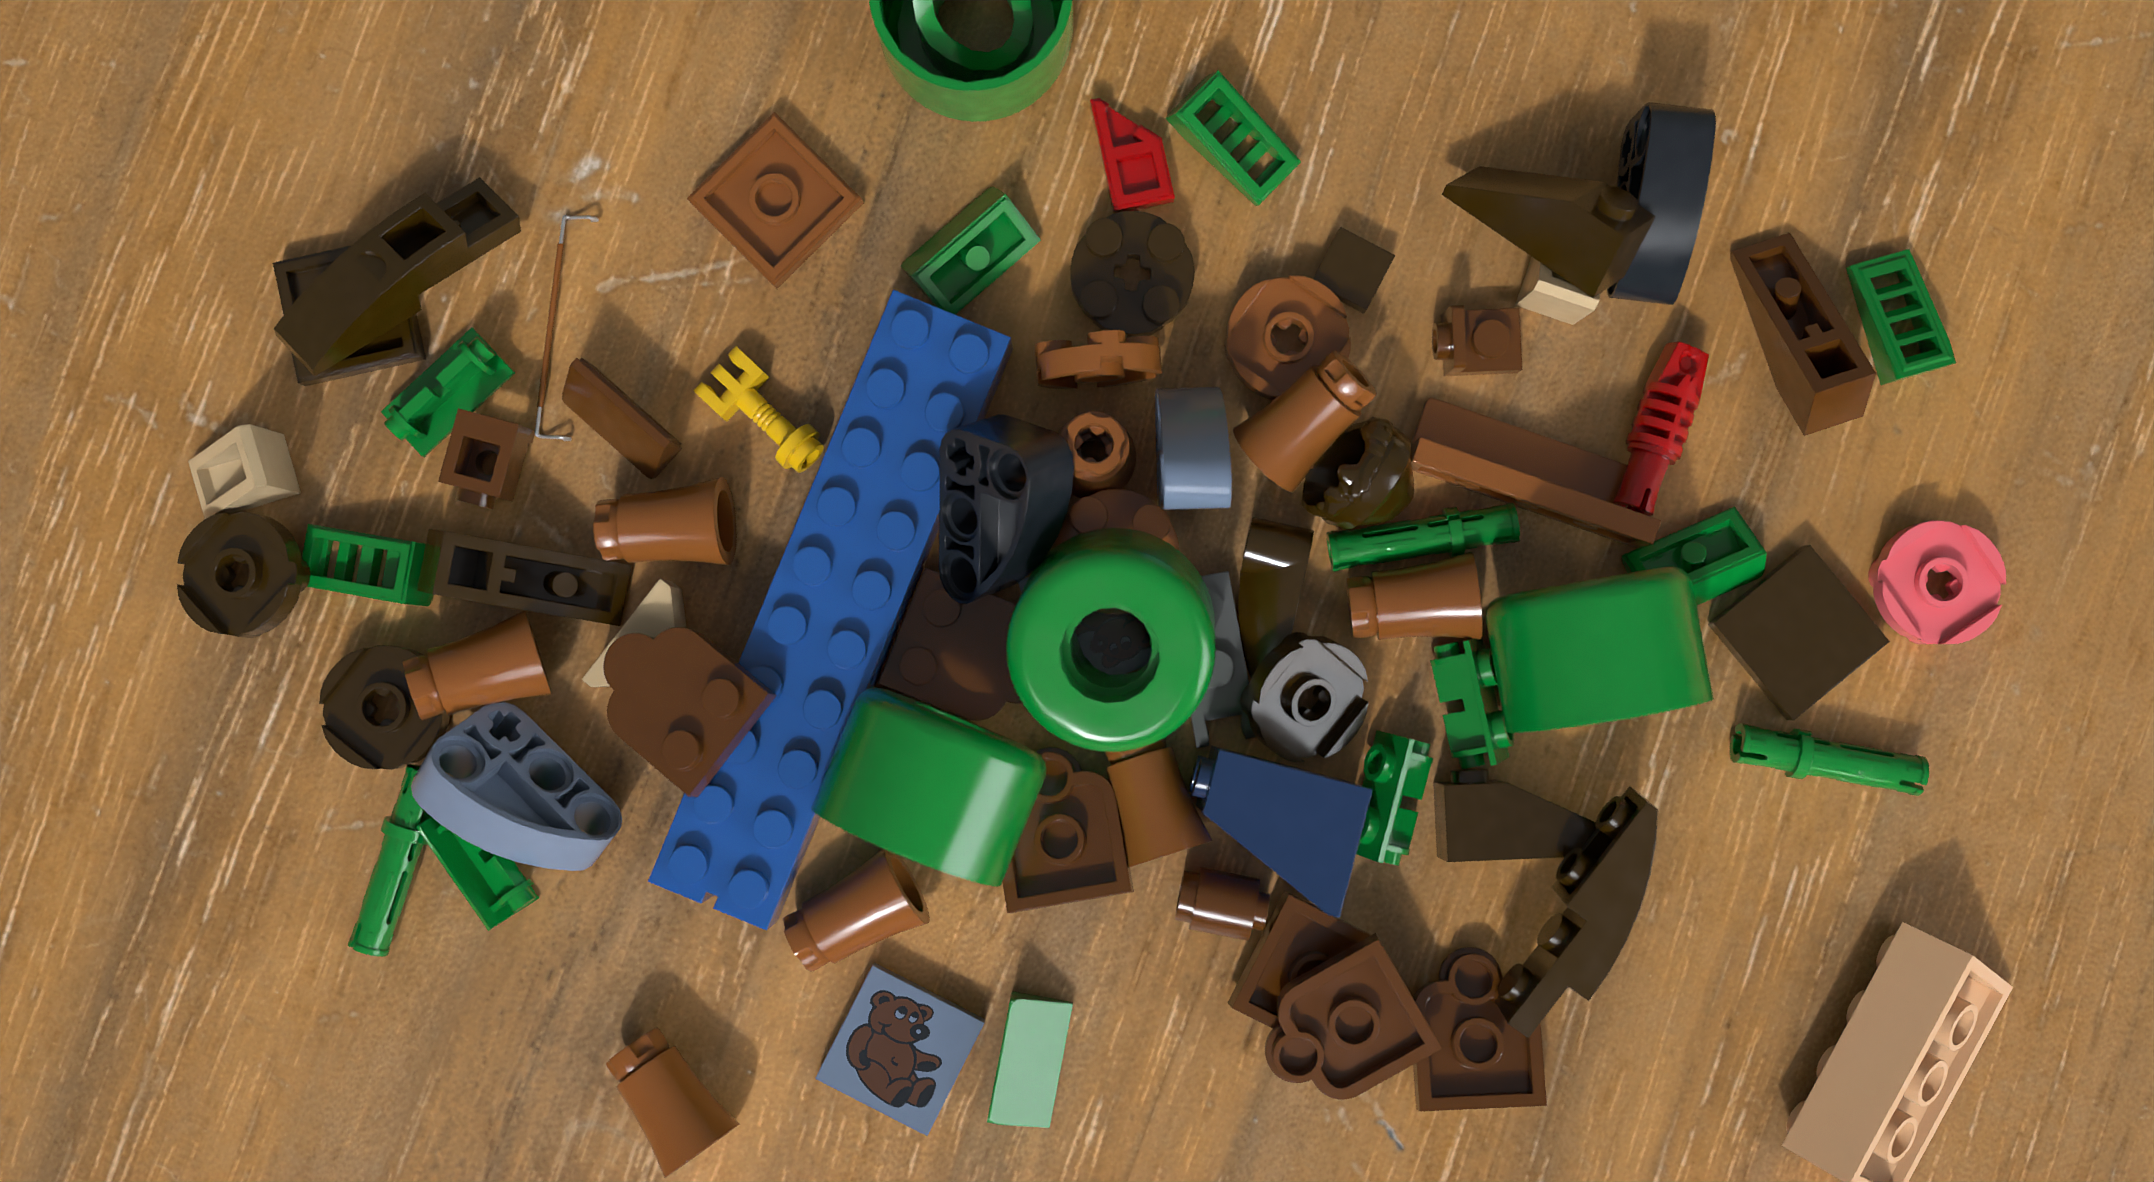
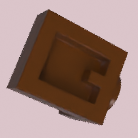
[1432,305,1522,376]

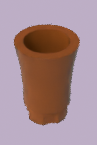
[1233,350,1377,492]
[1058,411,1136,498]
[593,477,737,565]
[1346,552,1482,640]
[403,610,552,720]
[1106,738,1213,868]
[783,848,930,972]
[606,1027,740,1178]

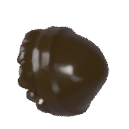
[1301,417,1414,529]

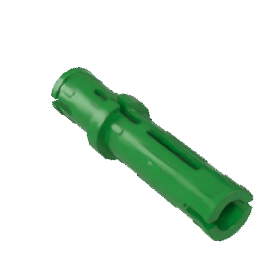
[1326,502,1520,572]
[1730,723,1929,796]
[348,764,431,957]

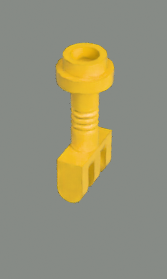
[693,346,824,473]

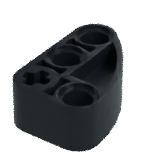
[1607,102,1716,305]
[939,414,1074,604]

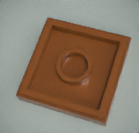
[687,112,864,289]

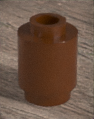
[1175,867,1270,941]

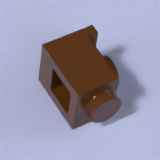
[438,408,535,509]

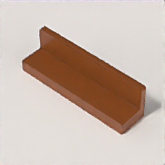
[1410,398,1661,548]

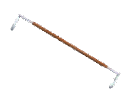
[535,215,599,441]

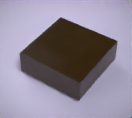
[1313,227,1395,314]

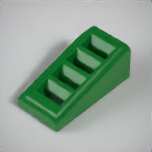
[1165,70,1301,206]
[1846,249,1956,385]
[302,524,433,607]

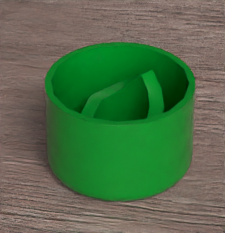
[869,0,1073,122]
[1006,528,1216,752]
[1486,567,1714,733]
[811,687,1047,887]

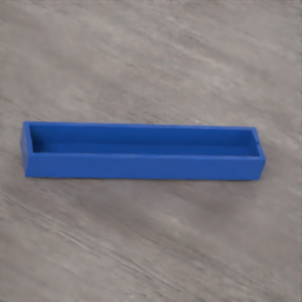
[648,290,1013,931]

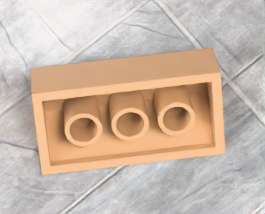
[1782,922,2013,1182]

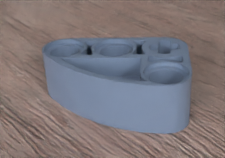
[1155,387,1231,509]
[411,702,622,871]

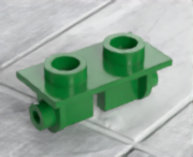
[381,328,515,457]
[1430,636,1514,769]
[1356,730,1434,866]
[416,817,539,931]

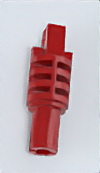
[1613,341,1709,516]

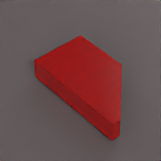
[1090,98,1175,213]

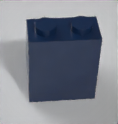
[1188,745,1372,918]

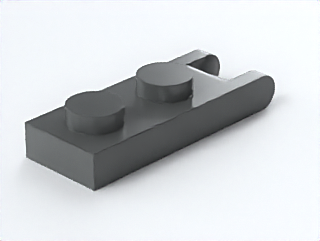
[1190,571,1256,748]

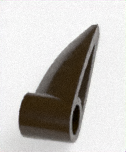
[1238,517,1314,678]

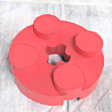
[1868,521,2006,644]

